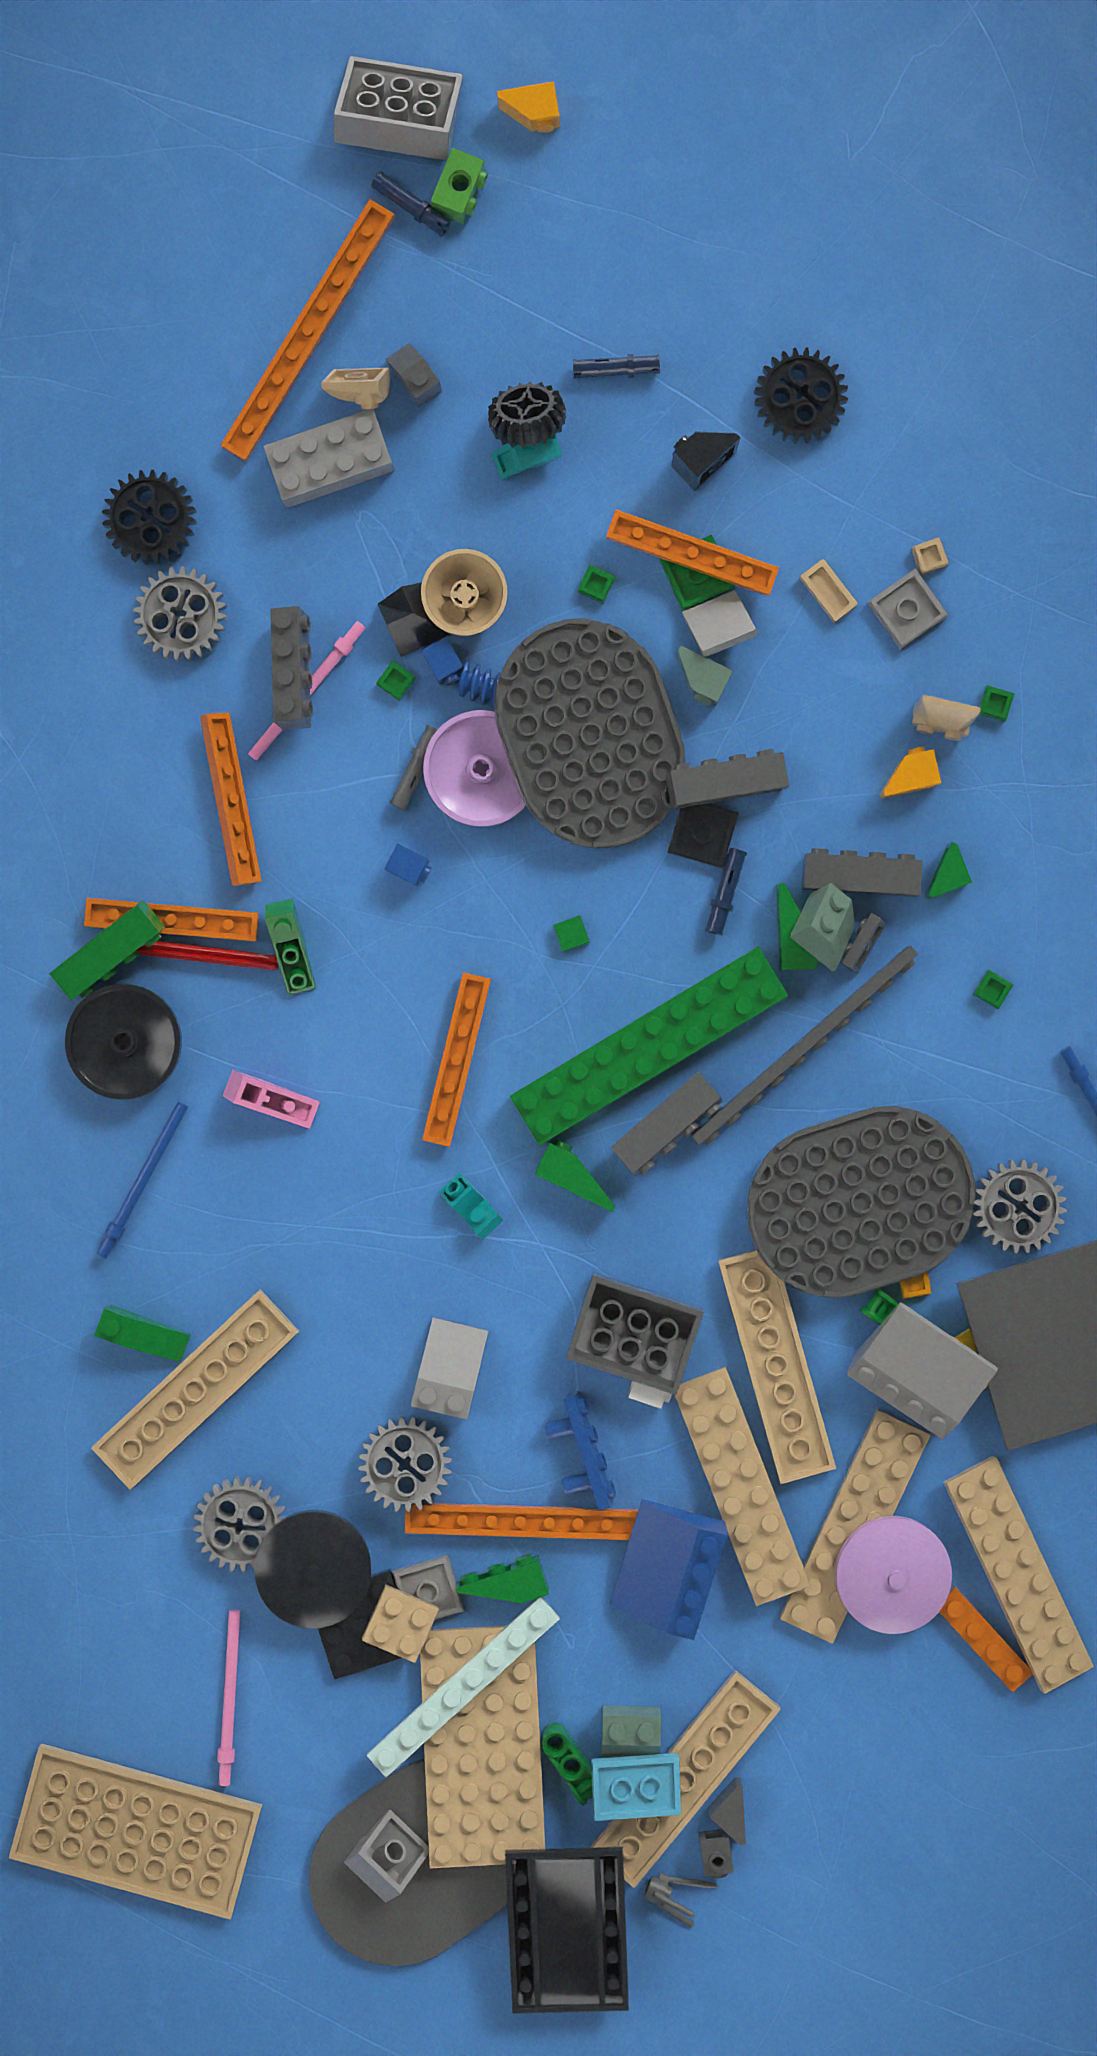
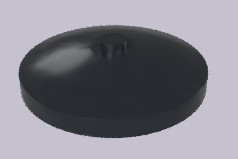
[65,984,182,1100]
[255,1510,371,1628]

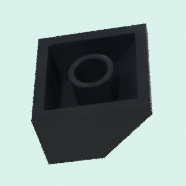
[671,432,741,491]

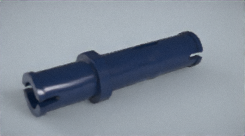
[371,171,451,237]
[573,354,660,379]
[705,848,747,936]

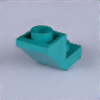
[491,436,563,480]
[439,1172,504,1240]

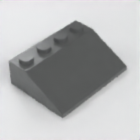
[566,1272,704,1395]

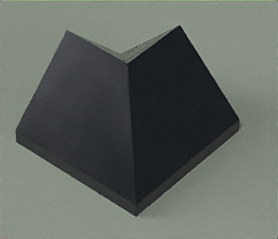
[378,582,452,657]

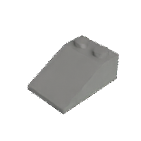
[411,1317,489,1420]

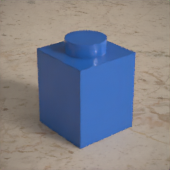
[422,636,464,685]
[384,843,432,886]

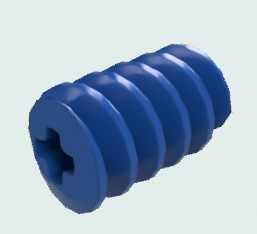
[458,660,501,709]

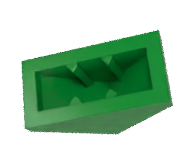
[924,842,972,899]

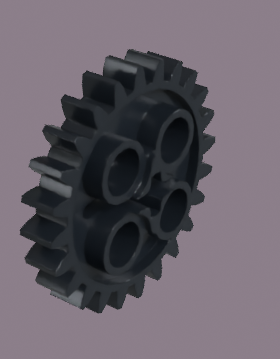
[754,347,848,444]
[102,469,197,565]

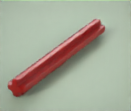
[137,941,279,971]

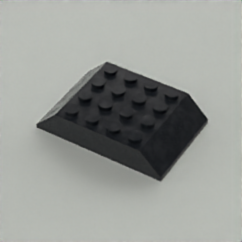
[505,1847,629,2014]

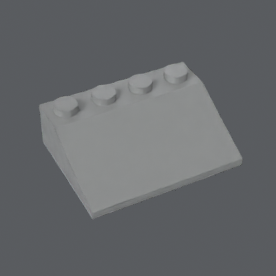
[334,56,463,161]
[846,1302,998,1440]

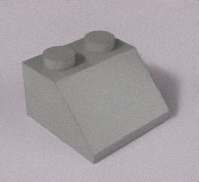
[344,1810,429,1903]

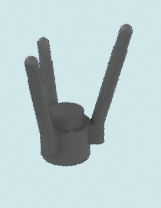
[644,1872,717,1928]

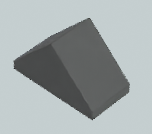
[708,1777,746,1845]

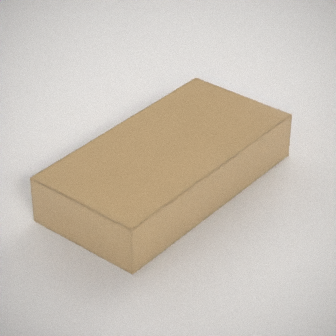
[799,559,858,623]

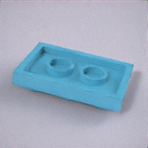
[591,1753,681,1821]

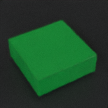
[577,564,616,604]
[376,660,416,702]
[979,685,1015,722]
[553,915,590,952]
[972,970,1014,1009]

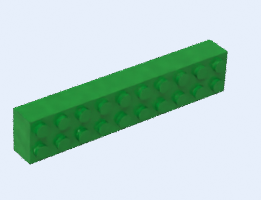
[510,946,788,1146]

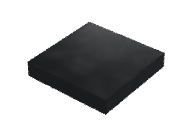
[667,804,739,868]

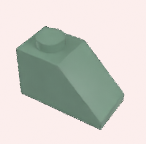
[677,646,733,707]

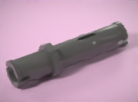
[389,725,437,811]

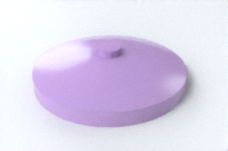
[423,710,526,827]
[835,1516,952,1634]

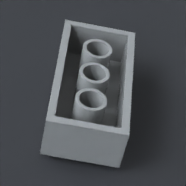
[264,409,394,508]

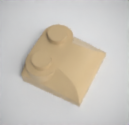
[321,368,391,409]
[912,695,981,741]

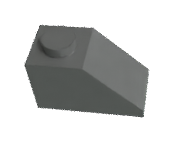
[386,343,442,408]

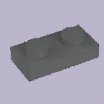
[842,913,886,974]

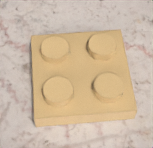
[362,1584,439,1663]

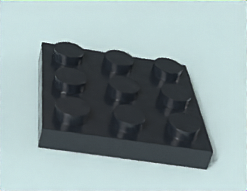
[318,1568,402,1680]

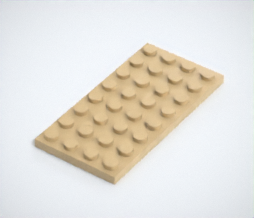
[420,1625,545,1868]
[9,1743,263,1920]

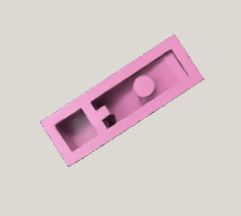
[222,1069,320,1129]

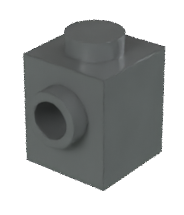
[699,1829,734,1879]

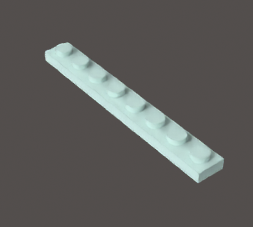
[367,1597,560,1777]

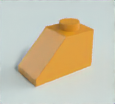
[497,81,560,133]
[880,746,942,799]

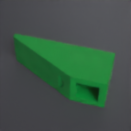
[265,898,316,995]
[456,1554,549,1604]

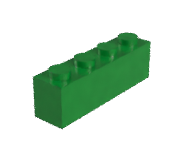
[49,900,165,1000]

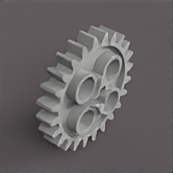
[133,566,228,662]
[972,1159,1067,1253]
[358,1417,452,1512]
[193,1476,285,1572]

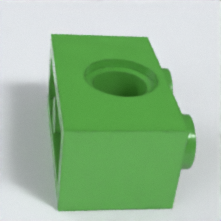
[431,148,488,224]

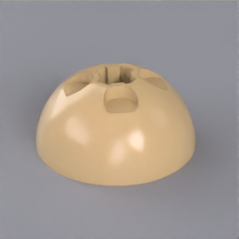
[421,549,507,636]

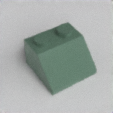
[790,883,855,971]
[601,1705,661,1758]

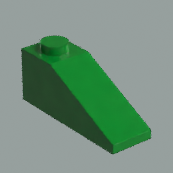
[776,883,821,971]
[535,1140,615,1212]
[94,1305,191,1362]

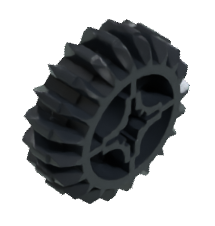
[488,381,566,449]

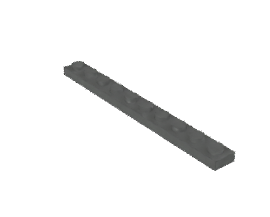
[691,946,918,1145]

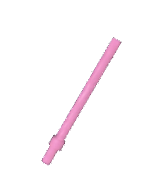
[248,621,366,761]
[217,1610,240,1786]

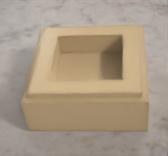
[911,537,949,575]

